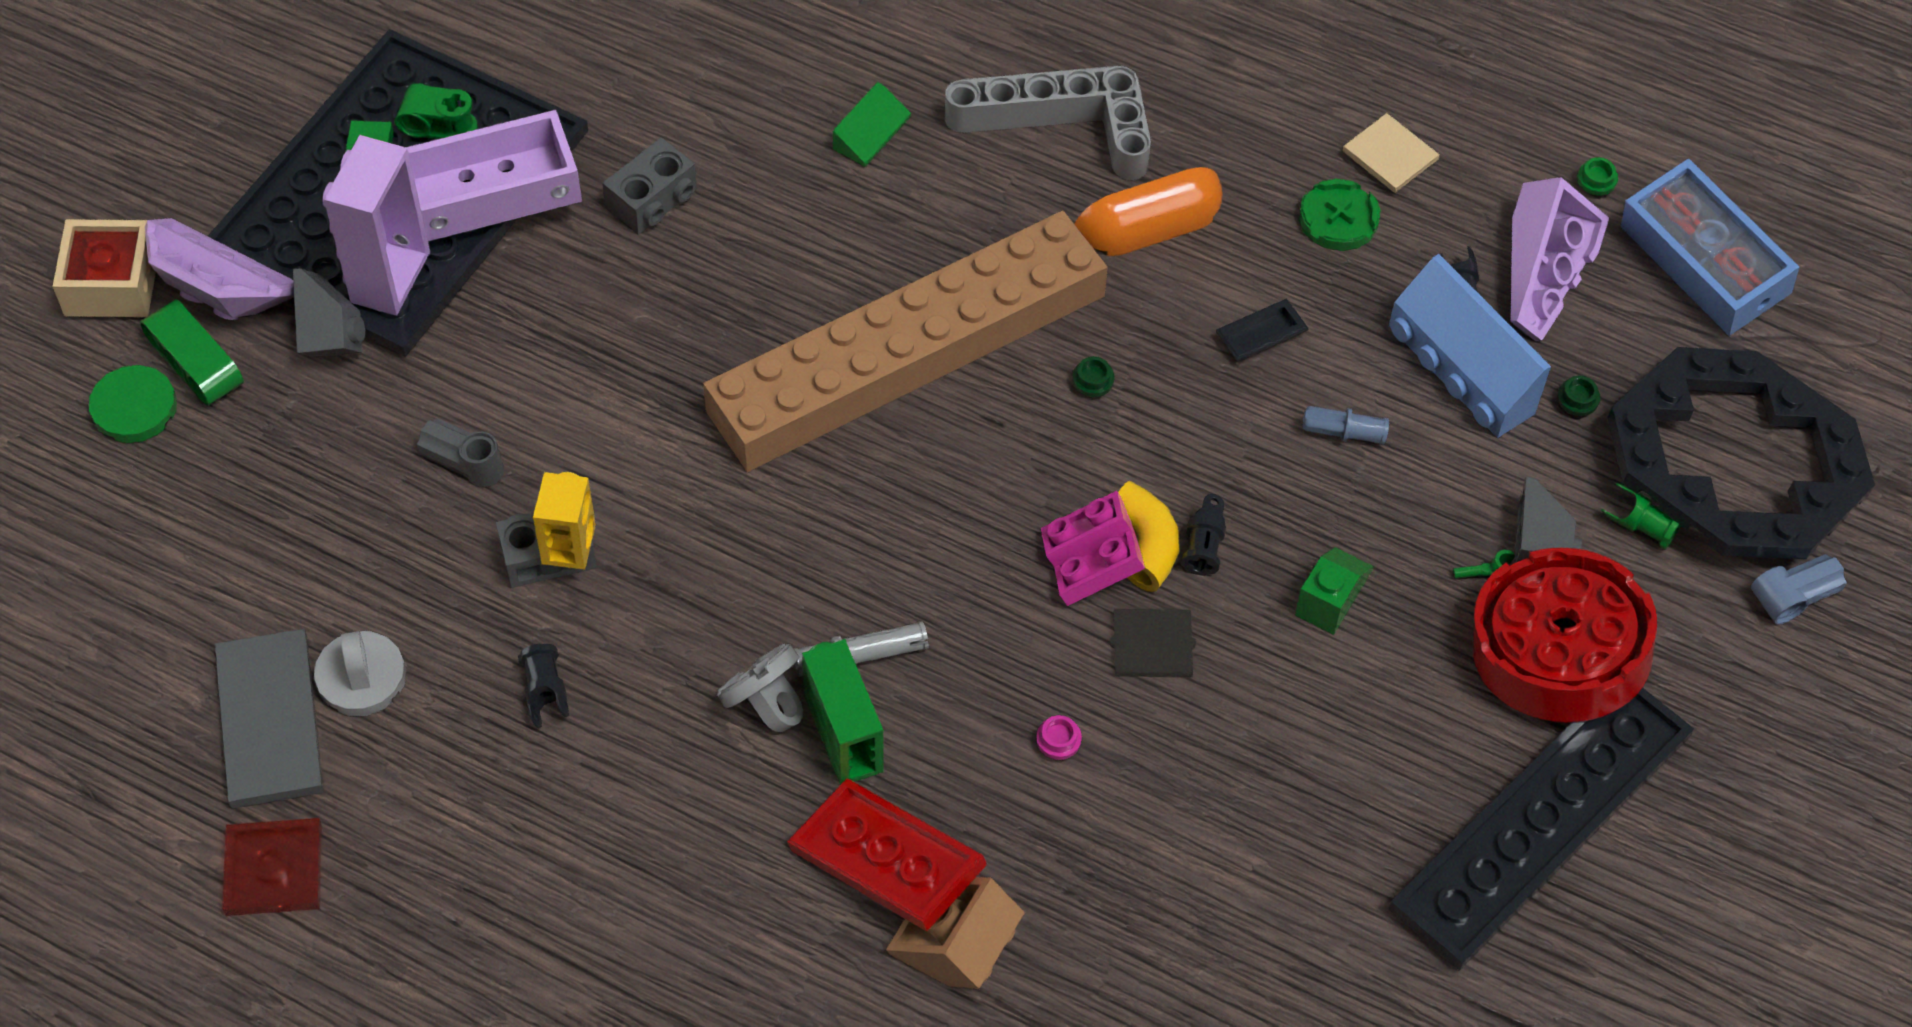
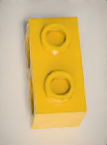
[533,472,596,570]

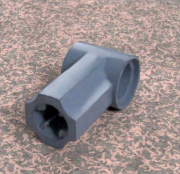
[1751,554,1847,625]

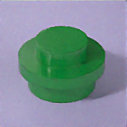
[1577,157,1618,196]

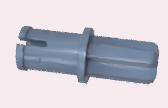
[1302,406,1389,445]

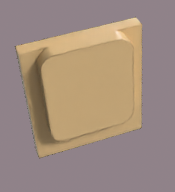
[1343,113,1439,193]

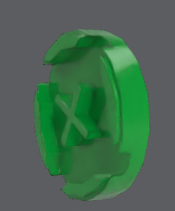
[1299,179,1381,251]
[89,365,177,443]

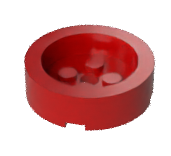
[1473,547,1657,722]

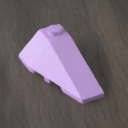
[1511,177,1609,341]

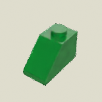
[1295,547,1374,635]

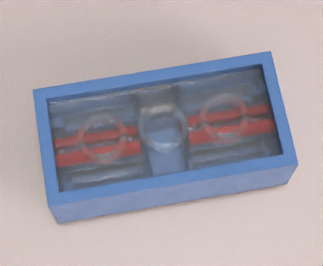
[1621,158,1800,336]

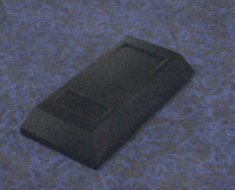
[1216,298,1308,362]

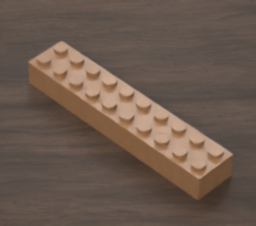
[703,210,1108,472]

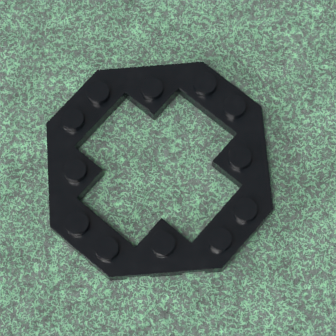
[1607,347,1875,559]

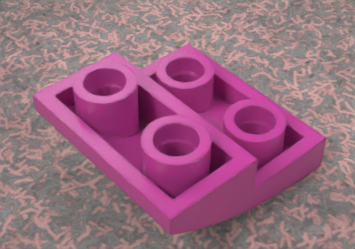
[1041,491,1145,606]

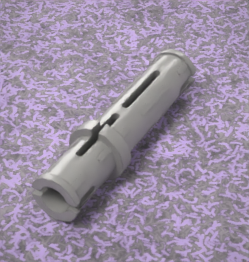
[794,621,929,677]

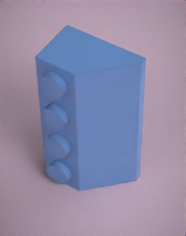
[1389,254,1551,438]

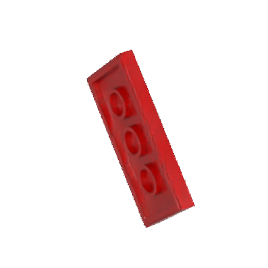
[787,778,987,932]

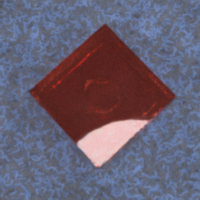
[222,818,322,916]

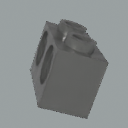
[602,137,697,235]
[496,513,597,588]

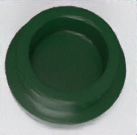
[1072,356,1115,397]
[1557,375,1600,416]

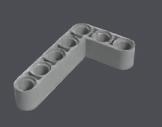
[945,66,1151,180]

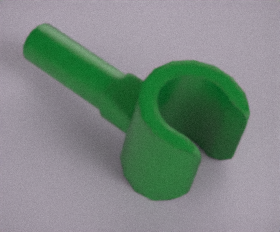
[1453,550,1515,579]

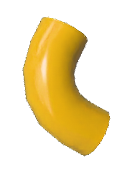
[1118,481,1180,592]

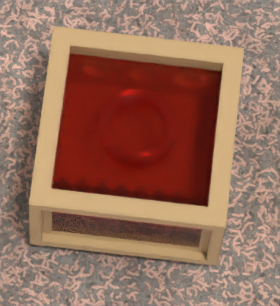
[52,219,156,317]

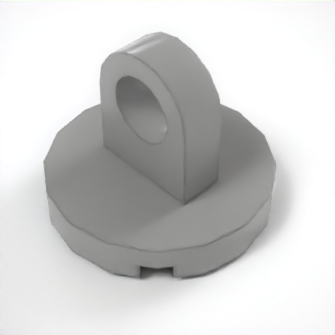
[314,631,406,716]
[717,644,803,732]

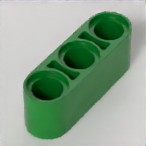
[139,299,244,406]

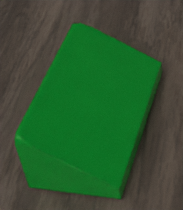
[832,82,911,167]

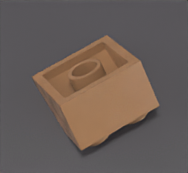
[886,877,1025,989]

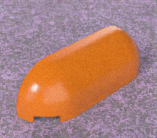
[1074,167,1222,256]

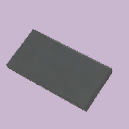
[215,629,324,808]

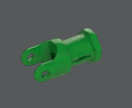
[1601,483,1681,550]

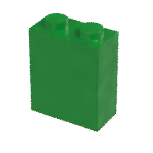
[802,639,884,785]

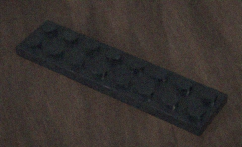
[1388,688,1694,971]

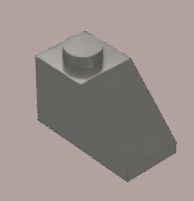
[293,268,365,358]
[1514,477,1582,563]

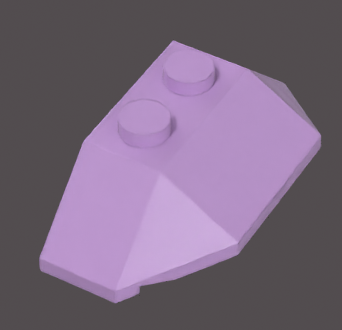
[145,218,294,320]

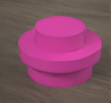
[1036,715,1082,760]

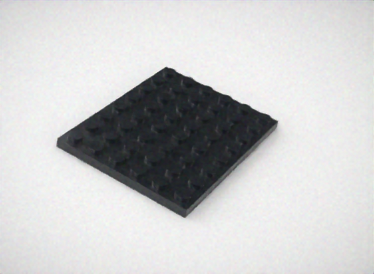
[208,29,589,357]

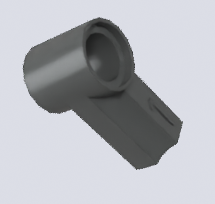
[417,418,504,487]

